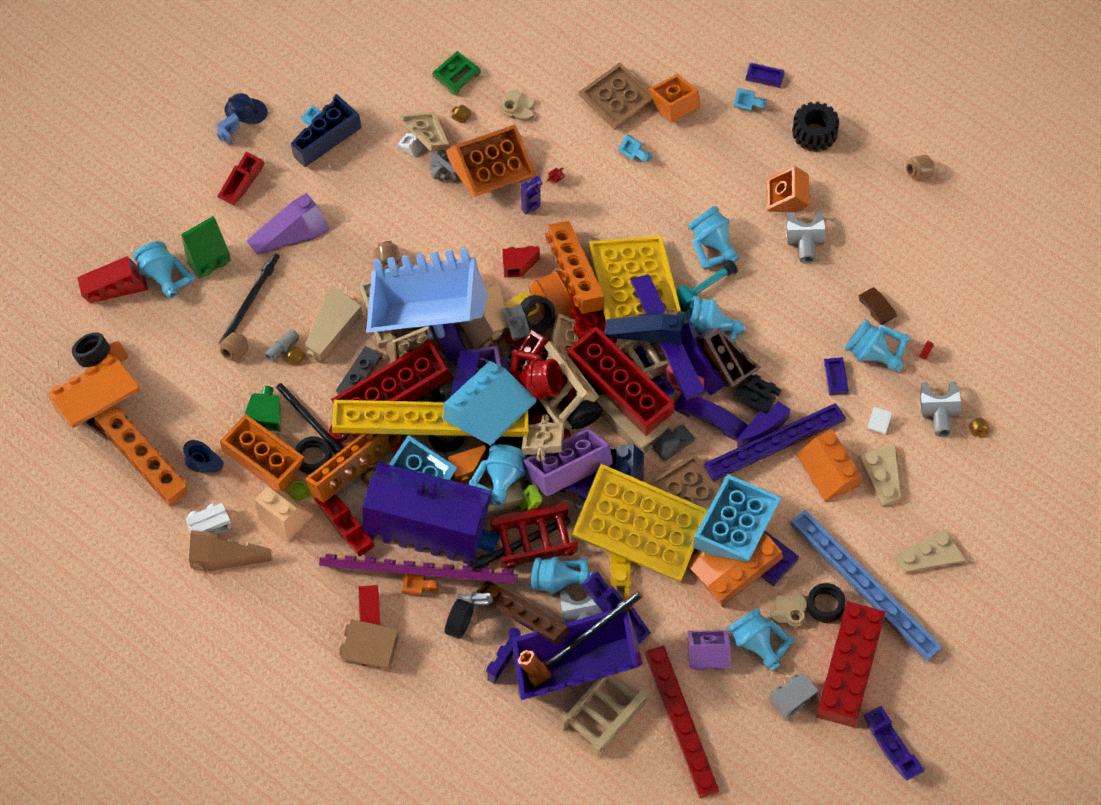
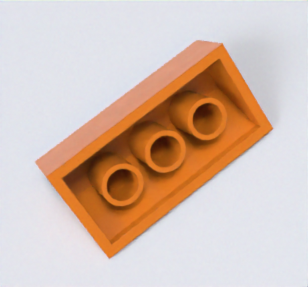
[220,414,304,491]

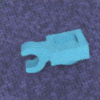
[733,88,767,110]
[618,134,653,162]

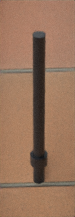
[219,253,280,344]
[276,383,344,455]
[466,516,571,570]
[545,591,643,669]

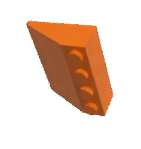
[446,124,536,197]
[47,356,141,428]
[687,532,783,607]

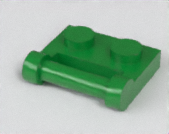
[432,51,481,95]

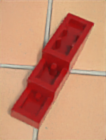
[314,494,375,557]
[358,585,381,666]

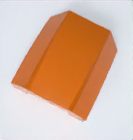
[529,270,573,322]

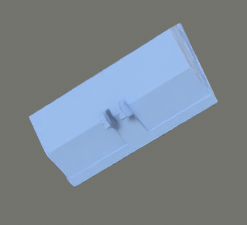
[366,248,488,339]

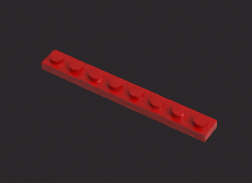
[645,645,719,798]

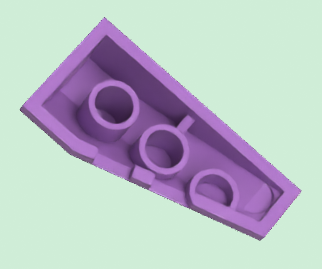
[247,193,329,255]

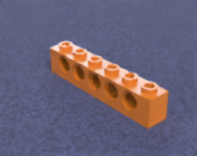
[545,221,604,314]
[94,406,188,507]
[305,434,408,503]

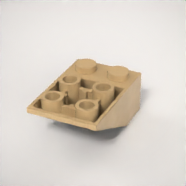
[386,326,430,362]

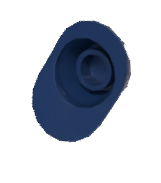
[224,93,268,124]
[183,440,224,473]

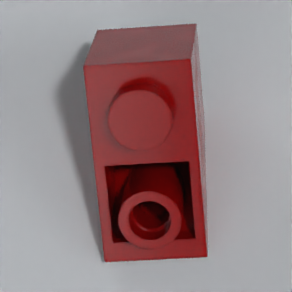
[502,246,540,278]

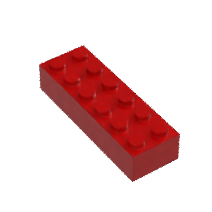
[567,326,675,436]
[331,340,453,437]
[816,601,886,728]

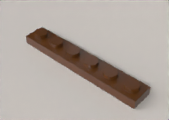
[476,581,570,645]

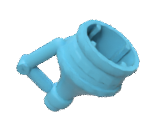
[688,206,739,269]
[133,241,195,298]
[686,296,745,341]
[845,319,910,372]
[469,444,527,506]
[531,557,592,595]
[728,607,795,671]

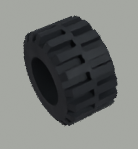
[792,101,839,152]

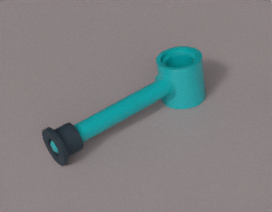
[676,260,738,311]

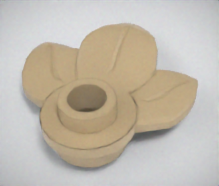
[501,89,535,120]
[770,592,807,628]

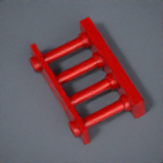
[490,502,578,569]

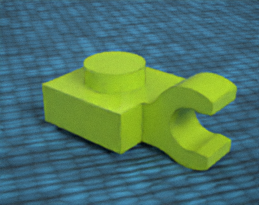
[519,484,542,512]

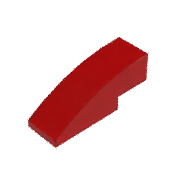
[217,151,265,206]

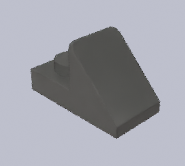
[652,424,695,461]

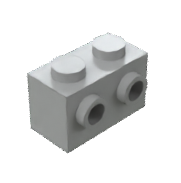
[770,673,818,721]

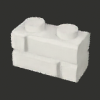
[185,503,232,535]

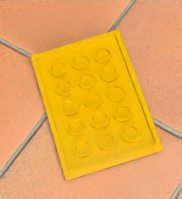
[588,236,681,321]
[571,464,708,583]

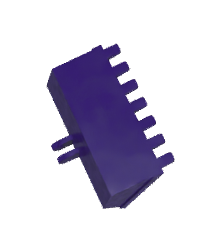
[362,462,492,564]
[512,610,643,700]

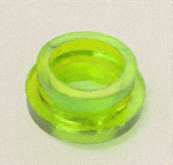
[290,481,309,500]

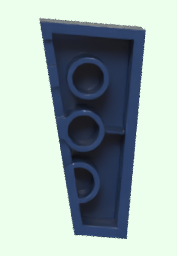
[290,94,362,167]

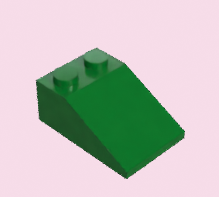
[181,216,231,279]

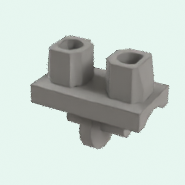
[429,150,458,182]
[503,304,530,341]

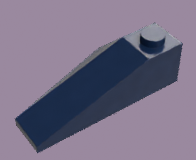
[604,310,685,345]

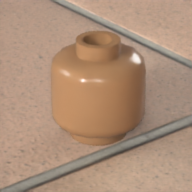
[906,155,935,180]
[374,241,400,269]
[220,333,248,361]

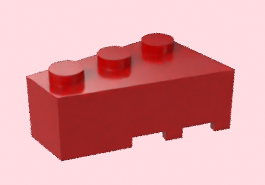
[77,256,148,303]

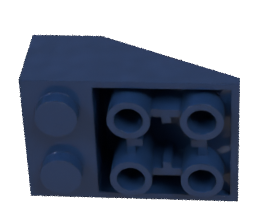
[591,443,644,481]

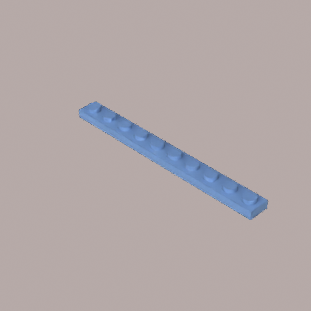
[790,510,942,662]

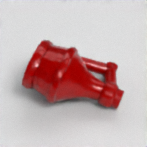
[510,350,563,400]

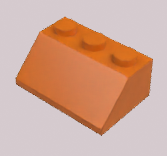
[797,429,861,502]

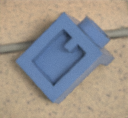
[217,113,240,146]

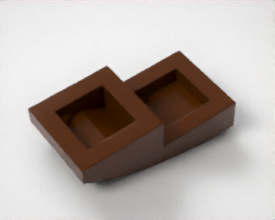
[858,287,897,325]

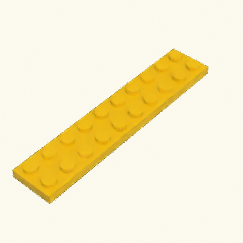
[332,400,528,437]

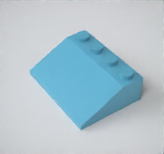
[443,361,536,445]
[389,435,457,480]
[693,474,781,562]

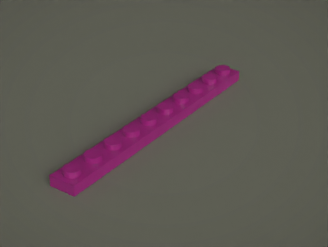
[319,553,518,583]

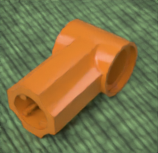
[518,650,553,687]

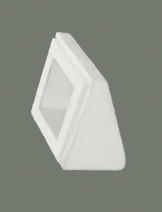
[397,133,425,157]
[867,407,892,434]

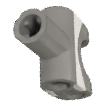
[786,211,825,264]
[920,382,961,437]
[560,589,603,623]

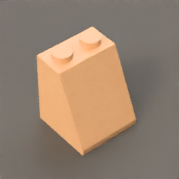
[460,285,508,349]
[254,486,314,542]

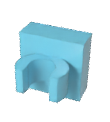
[301,106,322,127]

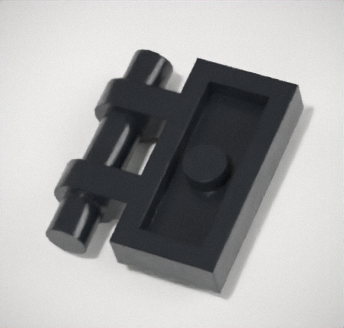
[733,374,782,414]

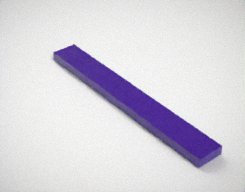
[631,274,705,400]
[703,403,846,482]

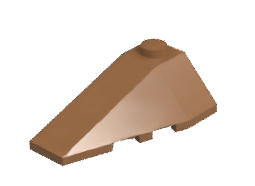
[189,530,273,571]

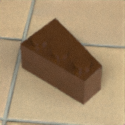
[696,328,761,387]

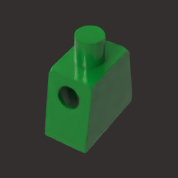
[244,386,281,432]

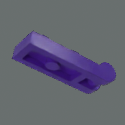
[521,175,543,215]
[486,628,521,684]

